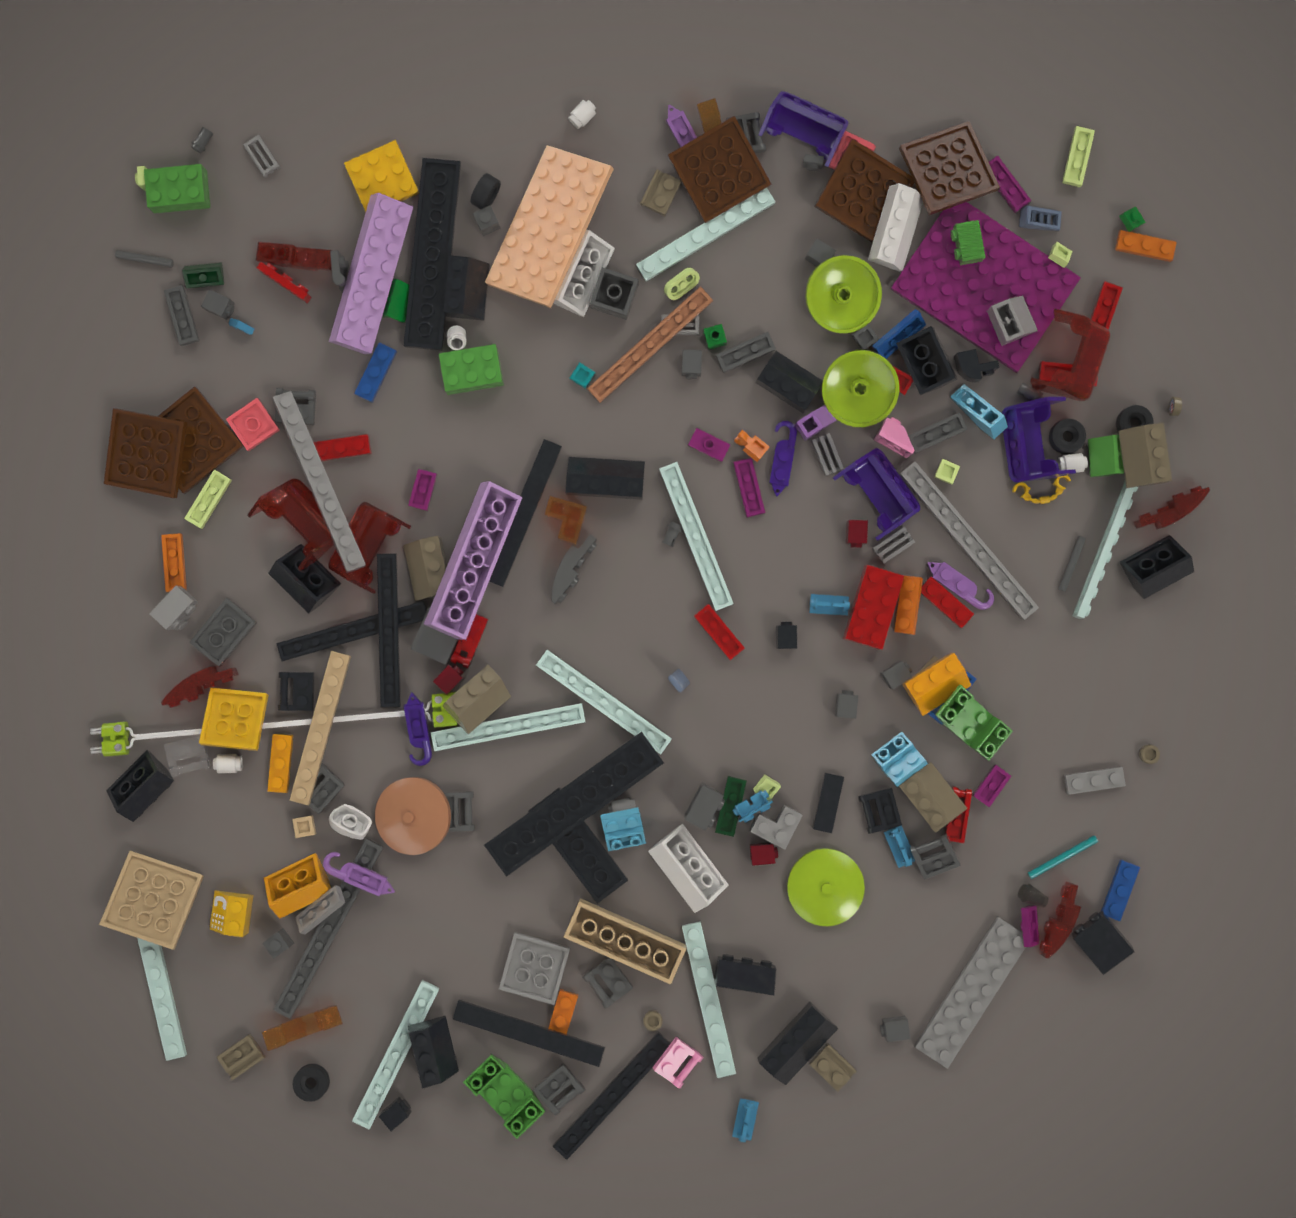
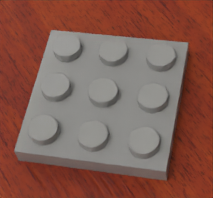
[499,932,570,1005]

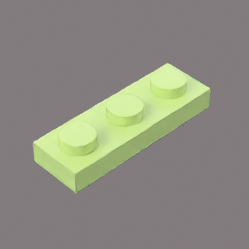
[1062,126,1095,187]
[184,470,232,529]

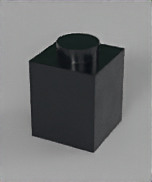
[776,622,797,649]
[379,1097,412,1131]

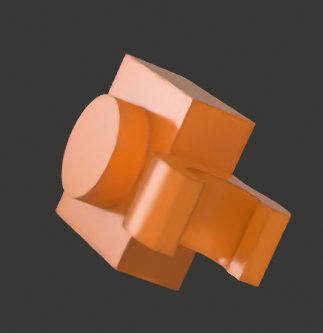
[734,430,770,462]

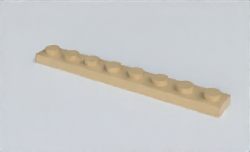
[290,651,351,805]

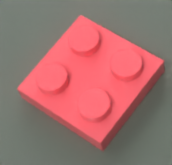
[226,398,280,451]

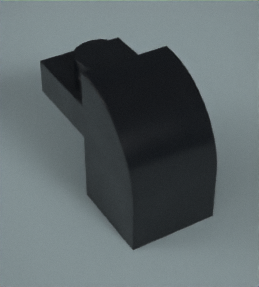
[954,349,1000,382]

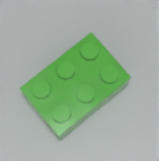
[144,164,211,213]
[439,344,504,395]

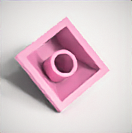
[874,417,914,459]

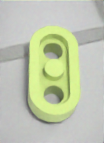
[664,268,700,300]

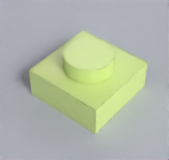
[135,166,147,191]
[1048,242,1073,268]
[934,459,960,485]
[753,774,781,800]

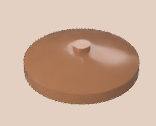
[375,777,451,855]

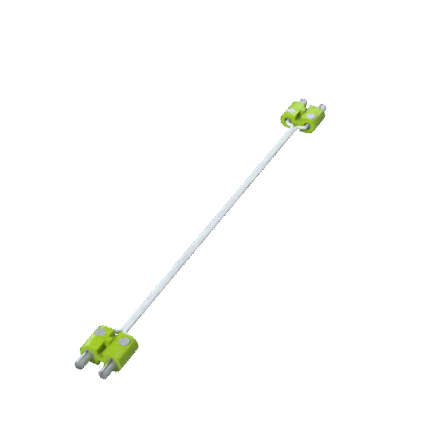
[90,692,458,757]

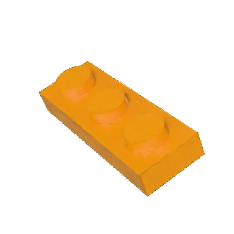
[267,734,294,793]

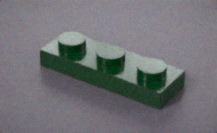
[715,776,747,837]

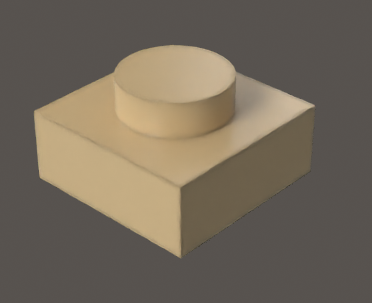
[292,815,316,838]

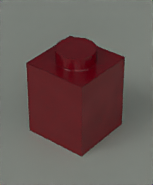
[846,520,868,548]
[433,665,464,695]
[749,842,778,866]

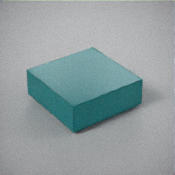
[569,362,596,389]

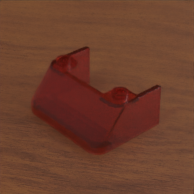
[1030,309,1110,401]
[247,479,334,571]
[328,502,411,594]

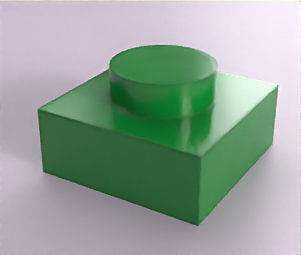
[1119,206,1146,232]

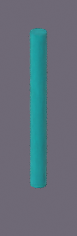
[1027,835,1098,880]

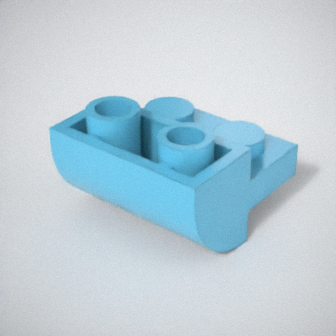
[871,732,928,787]
[600,807,646,851]

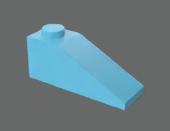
[950,384,1008,439]

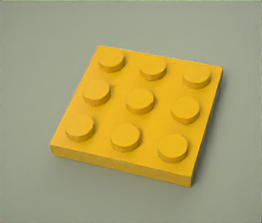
[344,140,419,212]
[199,688,269,751]

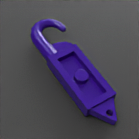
[769,421,797,497]
[404,692,432,766]

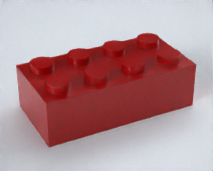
[843,565,904,650]

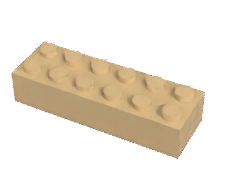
[564,898,686,984]

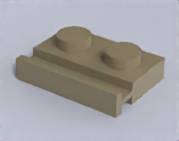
[640,169,682,216]
[217,1034,266,1080]
[809,1043,857,1092]

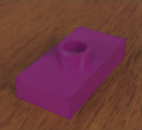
[688,428,730,462]
[408,469,438,511]
[972,764,1011,807]
[1021,905,1039,947]

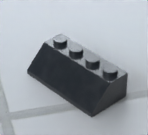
[565,457,645,500]
[758,1002,838,1085]

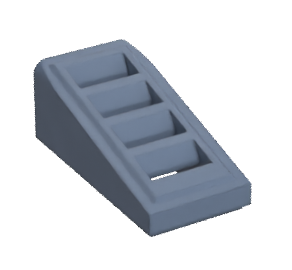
[1019,206,1062,231]
[668,669,690,693]

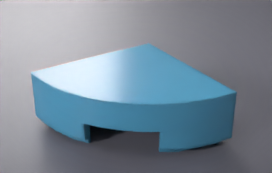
[228,318,254,335]

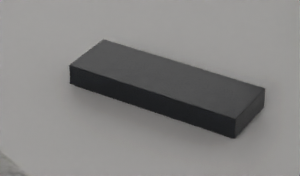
[813,773,844,833]

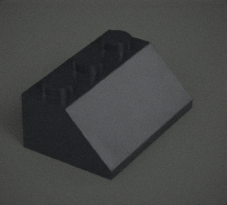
[444,255,490,321]
[896,326,958,395]
[756,351,823,414]
[1120,535,1194,599]
[268,544,341,614]
[106,750,174,822]
[714,954,776,996]
[408,1015,459,1089]

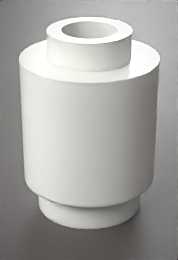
[568,100,596,129]
[447,325,467,351]
[1058,453,1088,473]
[213,754,243,773]

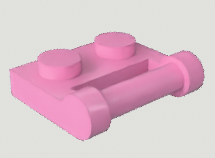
[652,1037,704,1089]

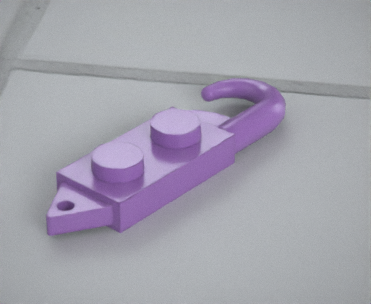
[666,105,697,147]
[927,562,994,610]
[323,852,395,896]

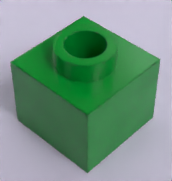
[703,324,727,350]

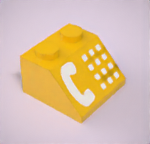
[210,890,253,937]

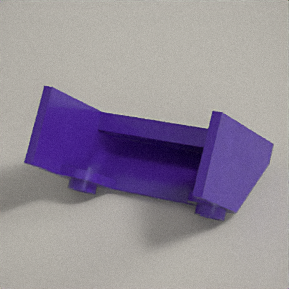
[758,91,849,167]
[1002,397,1076,482]
[833,448,920,541]

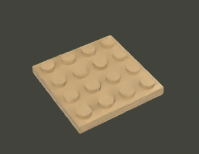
[99,851,204,950]

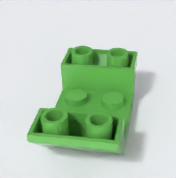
[1088,435,1124,477]
[935,684,1013,761]
[463,1054,545,1139]

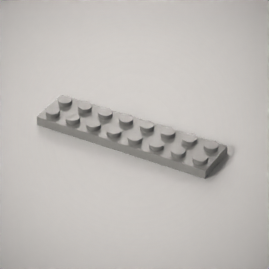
[914,916,1026,1069]

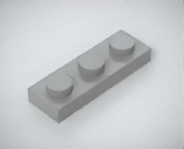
[1064,767,1126,794]
[295,885,345,934]

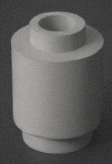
[608,798,636,813]

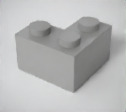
[149,585,198,631]
[749,805,803,850]

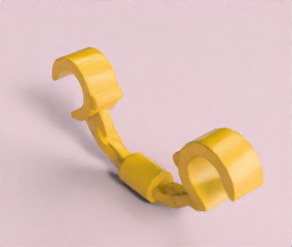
[1012,475,1071,504]

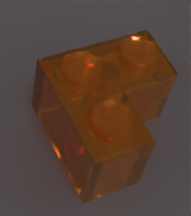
[545,496,588,545]

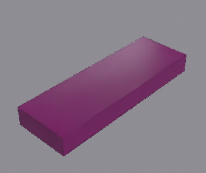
[989,155,1032,213]
[733,458,765,518]

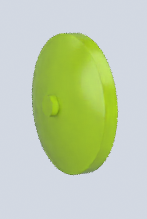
[805,255,882,333]
[822,350,899,427]
[787,848,865,926]

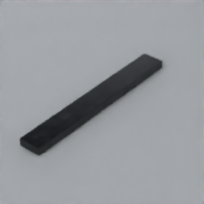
[489,439,562,587]
[377,553,401,707]
[276,601,427,662]
[453,1000,605,1067]
[553,1032,671,1160]

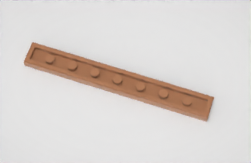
[587,286,713,403]

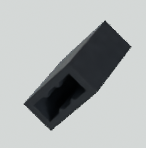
[1072,910,1135,975]

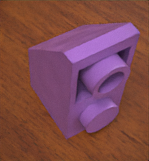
[795,405,837,441]

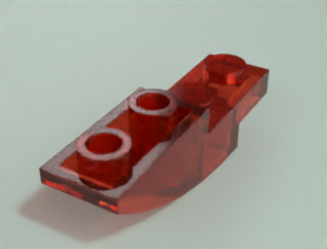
[255,242,332,271]
[1134,486,1210,529]
[161,666,238,708]
[1039,881,1081,959]

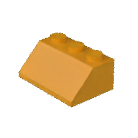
[902,653,972,716]
[264,853,331,919]

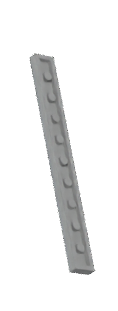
[272,391,366,573]
[900,462,1039,620]

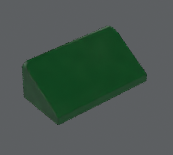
[182,263,224,289]

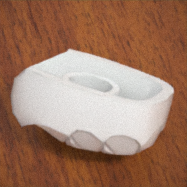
[329,804,372,840]

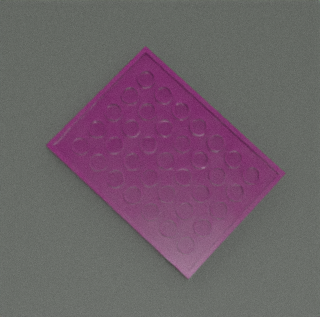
[890,202,1081,373]

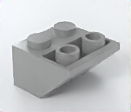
[987,296,1038,346]

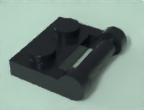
[278,672,314,711]
[858,788,902,834]

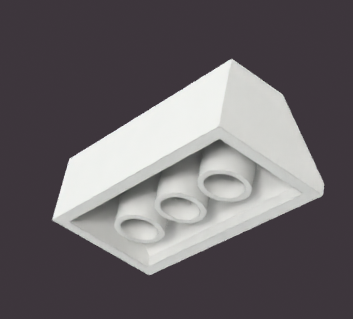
[868,183,923,272]
[554,230,615,317]
[648,824,729,913]

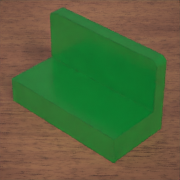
[382,279,410,323]

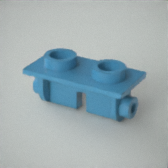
[809,594,850,616]
[733,790,773,823]
[884,826,915,868]
[732,1098,759,1142]

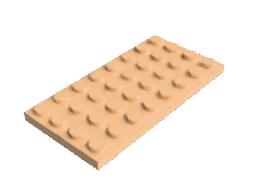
[485,145,614,308]

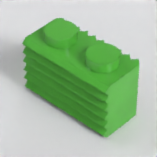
[951,220,985,265]

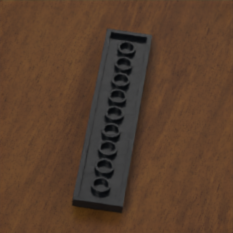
[404,158,461,351]
[484,731,664,877]

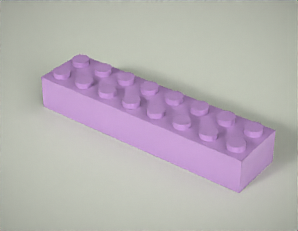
[329,193,413,354]
[424,481,522,640]

